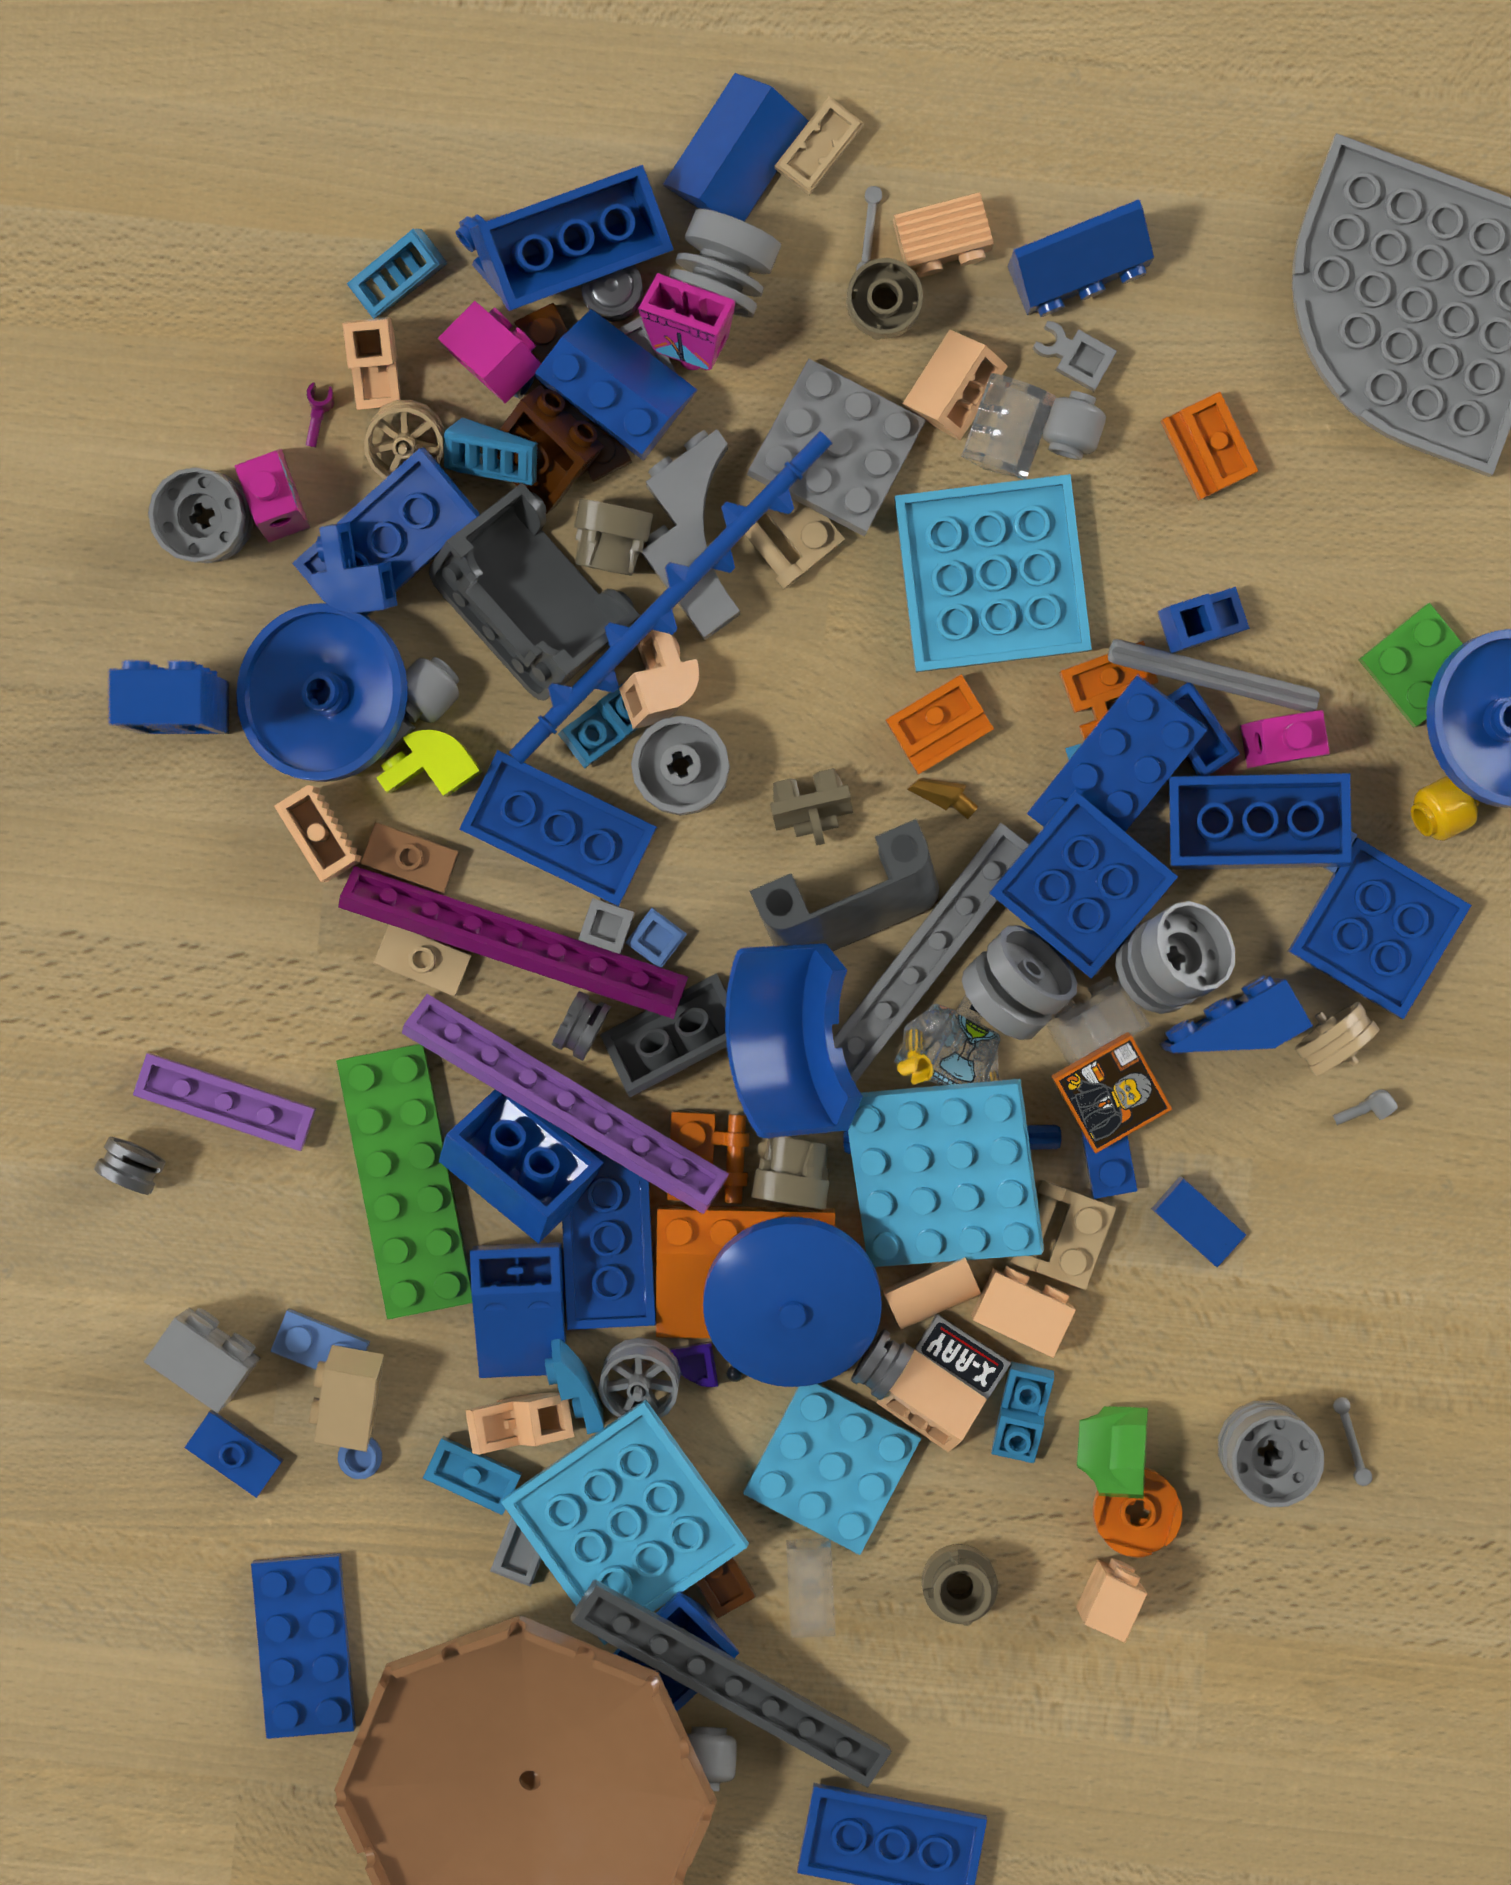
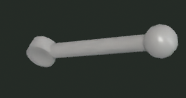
[856,186,882,271]
[1333,1397,1372,1486]

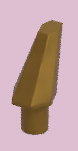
[907,778,979,820]

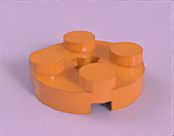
[1092,1468,1182,1557]

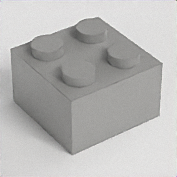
[144,1308,261,1413]

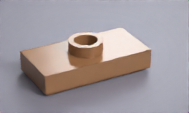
[360,822,459,893]

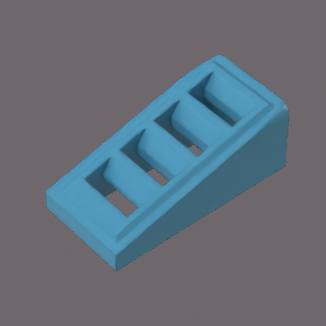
[347,229,447,319]
[444,417,537,485]

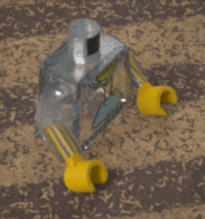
[894,993,1000,1086]

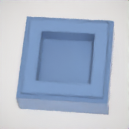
[625,908,687,968]

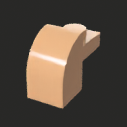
[342,317,401,410]
[619,630,699,729]
[465,1392,575,1454]

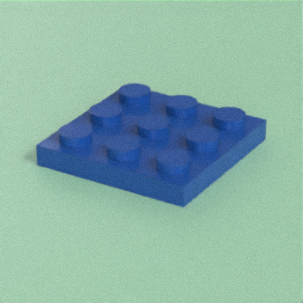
[989,790,1178,979]
[1287,838,1472,1019]

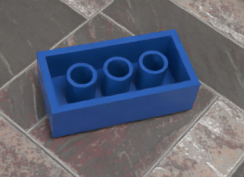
[109,660,229,734]
[1169,773,1352,870]

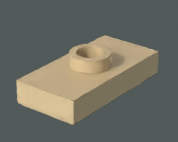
[775,96,864,196]
[373,925,472,997]

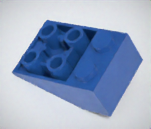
[1159,975,1313,1053]
[470,1242,566,1378]

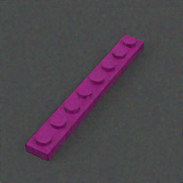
[338,866,688,1019]

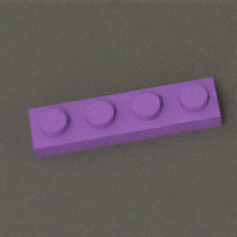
[133,1053,316,1151]

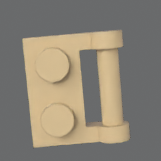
[745,499,845,590]
[1011,1180,1116,1290]

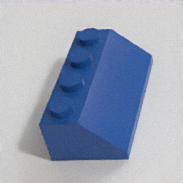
[469,164,674,311]

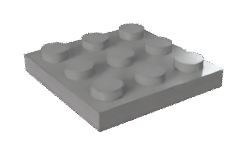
[747,359,926,537]

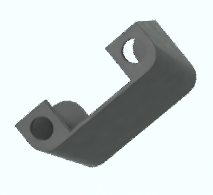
[750,819,940,951]

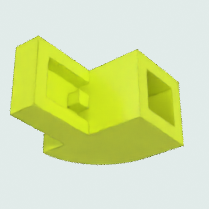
[376,730,483,797]

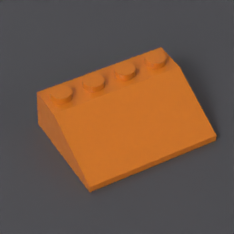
[656,1205,835,1338]

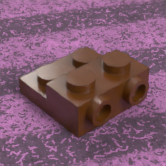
[498,385,605,514]

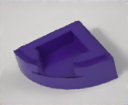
[669,1342,719,1387]

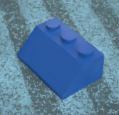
[1007,199,1154,317]
[535,309,697,461]
[439,1090,604,1244]

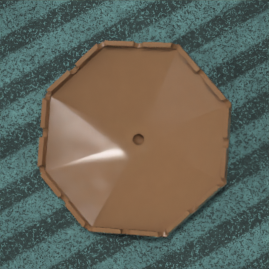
[334,1615,717,1885]

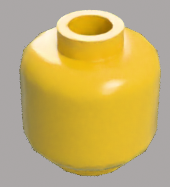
[1411,776,1480,841]

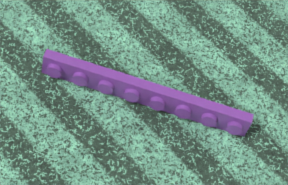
[402,994,728,1214]

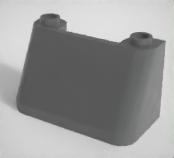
[429,483,640,701]

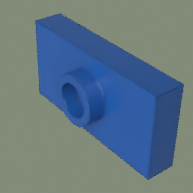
[184,1410,284,1498]

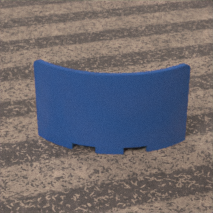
[725,943,863,1138]

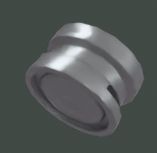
[581,265,644,322]
[551,991,611,1061]
[94,1136,166,1195]
[851,1329,914,1400]

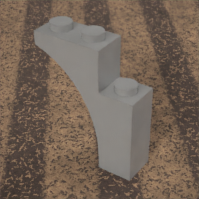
[642,429,740,640]

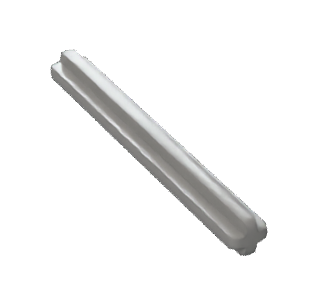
[1108,639,1320,712]

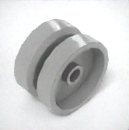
[631,716,730,816]
[962,926,1077,1040]

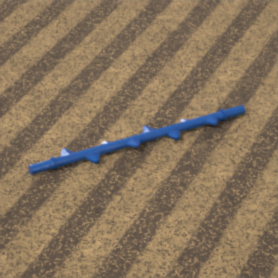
[509,431,833,765]

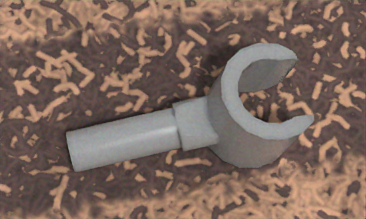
[1333,1089,1398,1125]

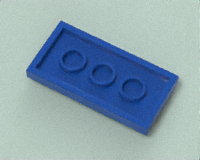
[292,447,480,617]
[1027,674,1208,832]
[459,750,657,906]
[562,1150,656,1330]
[251,1553,356,1739]
[797,1783,987,1885]

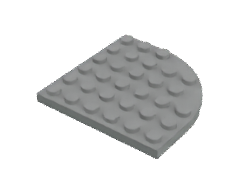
[1292,133,1511,477]

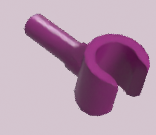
[305,382,335,448]

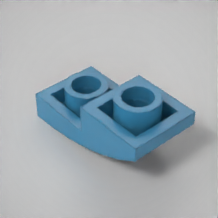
[558,681,638,769]
[545,1339,604,1434]
[991,1361,1054,1463]

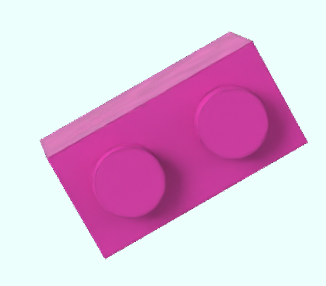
[438,301,541,404]

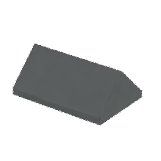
[600,973,727,1097]

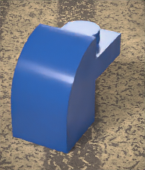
[310,522,398,613]
[1157,587,1250,654]

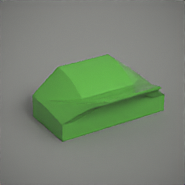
[1077,1406,1148,1499]

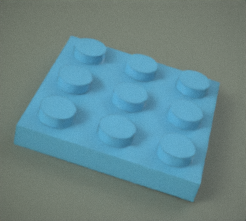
[743,1383,921,1555]

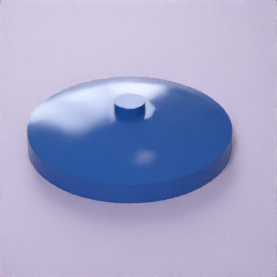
[236,603,408,782]
[1426,629,1511,808]
[703,1217,881,1387]

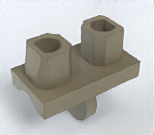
[770,768,853,846]

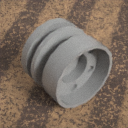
[669,209,781,318]
[148,467,254,563]
[1116,901,1235,1014]
[1218,1401,1324,1507]

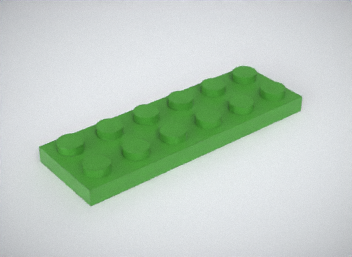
[336,1044,472,1320]

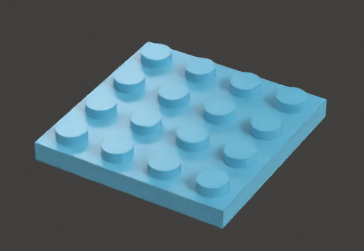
[894,474,1092,673]
[848,1079,1044,1267]
[501,1399,749,1645]

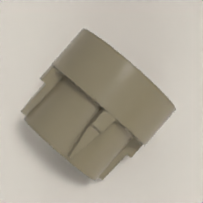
[846,258,923,340]
[574,499,653,576]
[751,1137,830,1209]
[921,1544,998,1626]

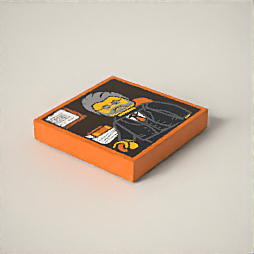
[1051,1032,1172,1154]

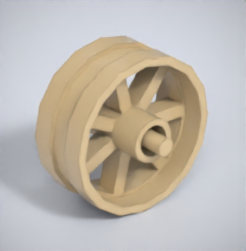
[364,400,445,480]
[1295,1002,1380,1076]

